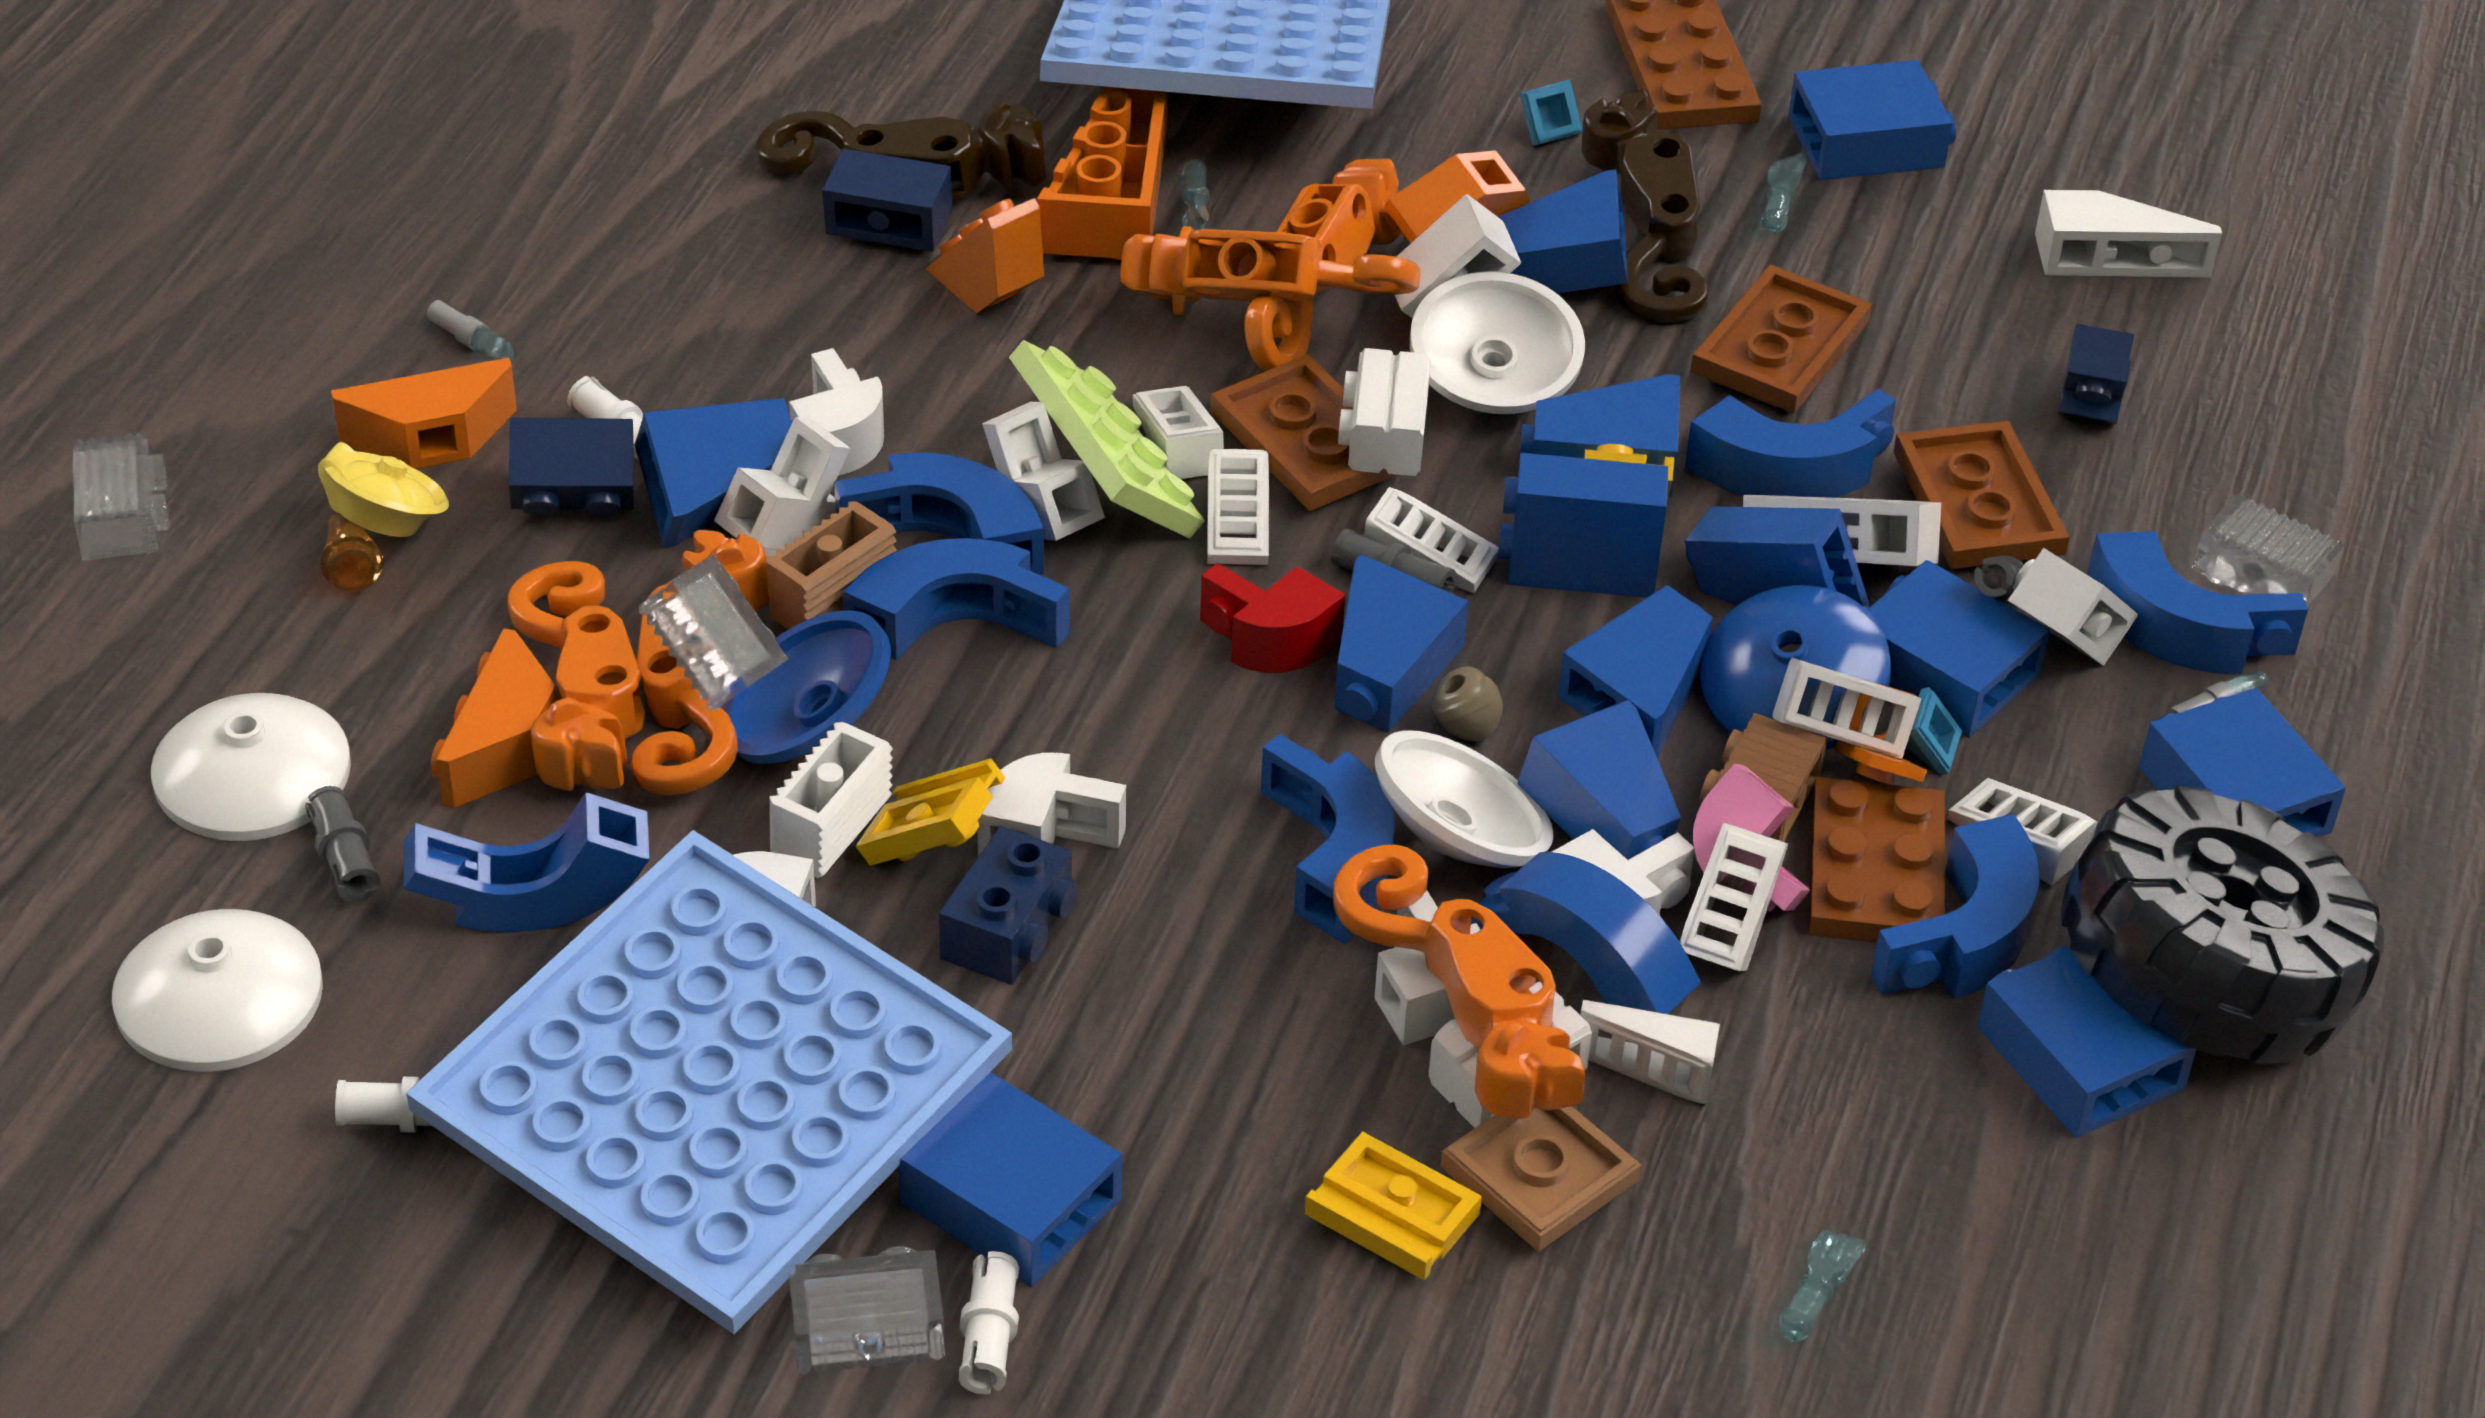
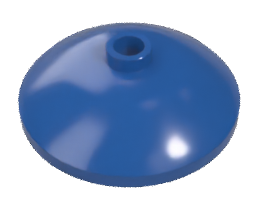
[1700,585,1891,750]
[722,610,891,764]

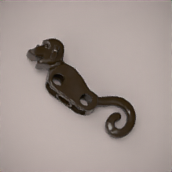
[1581,89,1709,323]
[756,101,1046,201]

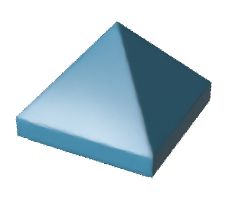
[1519,79,1582,146]
[1906,687,1962,776]

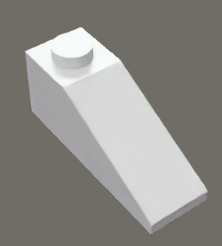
[2035,190,2222,278]
[1743,495,1941,566]

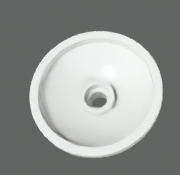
[1409,272,1585,414]
[151,693,351,841]
[1375,730,1553,868]
[112,909,323,1072]

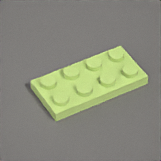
[1009,340,1205,539]

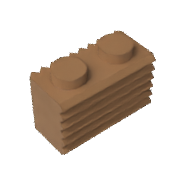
[767,502,897,630]
[1699,713,1828,842]

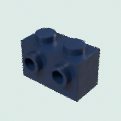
[822,148,953,252]
[509,418,634,516]
[939,825,1078,985]

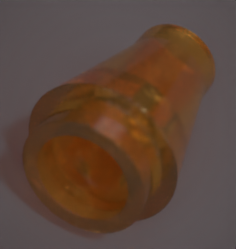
[320,512,384,592]

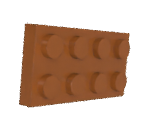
[1605,0,1762,130]

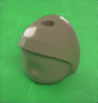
[1430,666,1503,742]

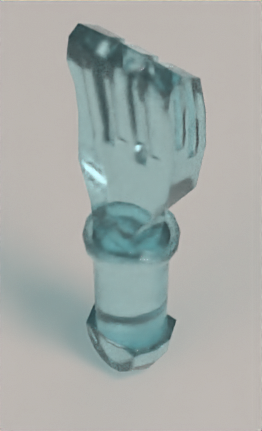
[1761,152,1808,234]
[1181,159,1210,230]
[1779,1229,1866,1342]

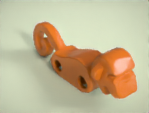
[1244,159,1400,372]
[1120,226,1421,316]
[630,530,769,795]
[507,561,646,791]
[1333,845,1585,1119]

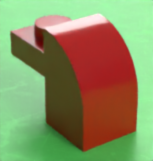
[1200,563,1345,673]

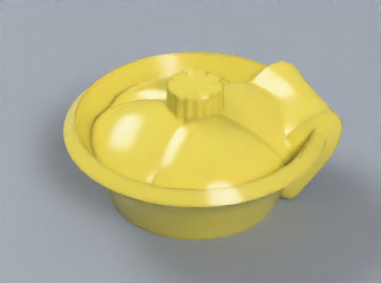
[318,442,449,537]

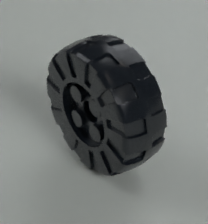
[2061,785,2385,1064]

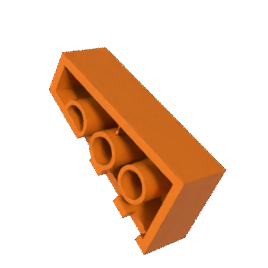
[1037,86,1168,261]

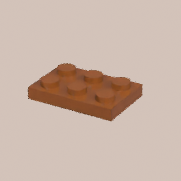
[1690,264,1873,414]
[1210,354,1396,511]
[1893,421,2070,569]
[1808,777,1945,942]

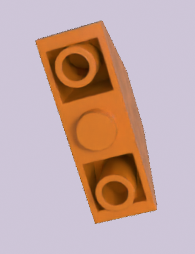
[1384,151,1530,243]
[925,198,1044,314]
[331,357,517,469]
[431,628,557,808]

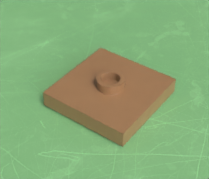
[1440,1106,1642,1252]

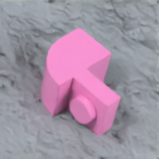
[1693,763,1811,912]

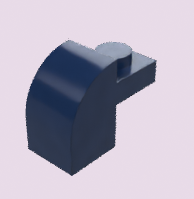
[2058,324,2134,424]

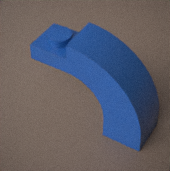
[1685,389,1896,498]
[834,453,1044,575]
[2087,531,2308,674]
[843,538,1070,660]
[1260,733,1395,945]
[404,792,649,932]
[1870,814,2039,999]
[1471,852,1701,1014]

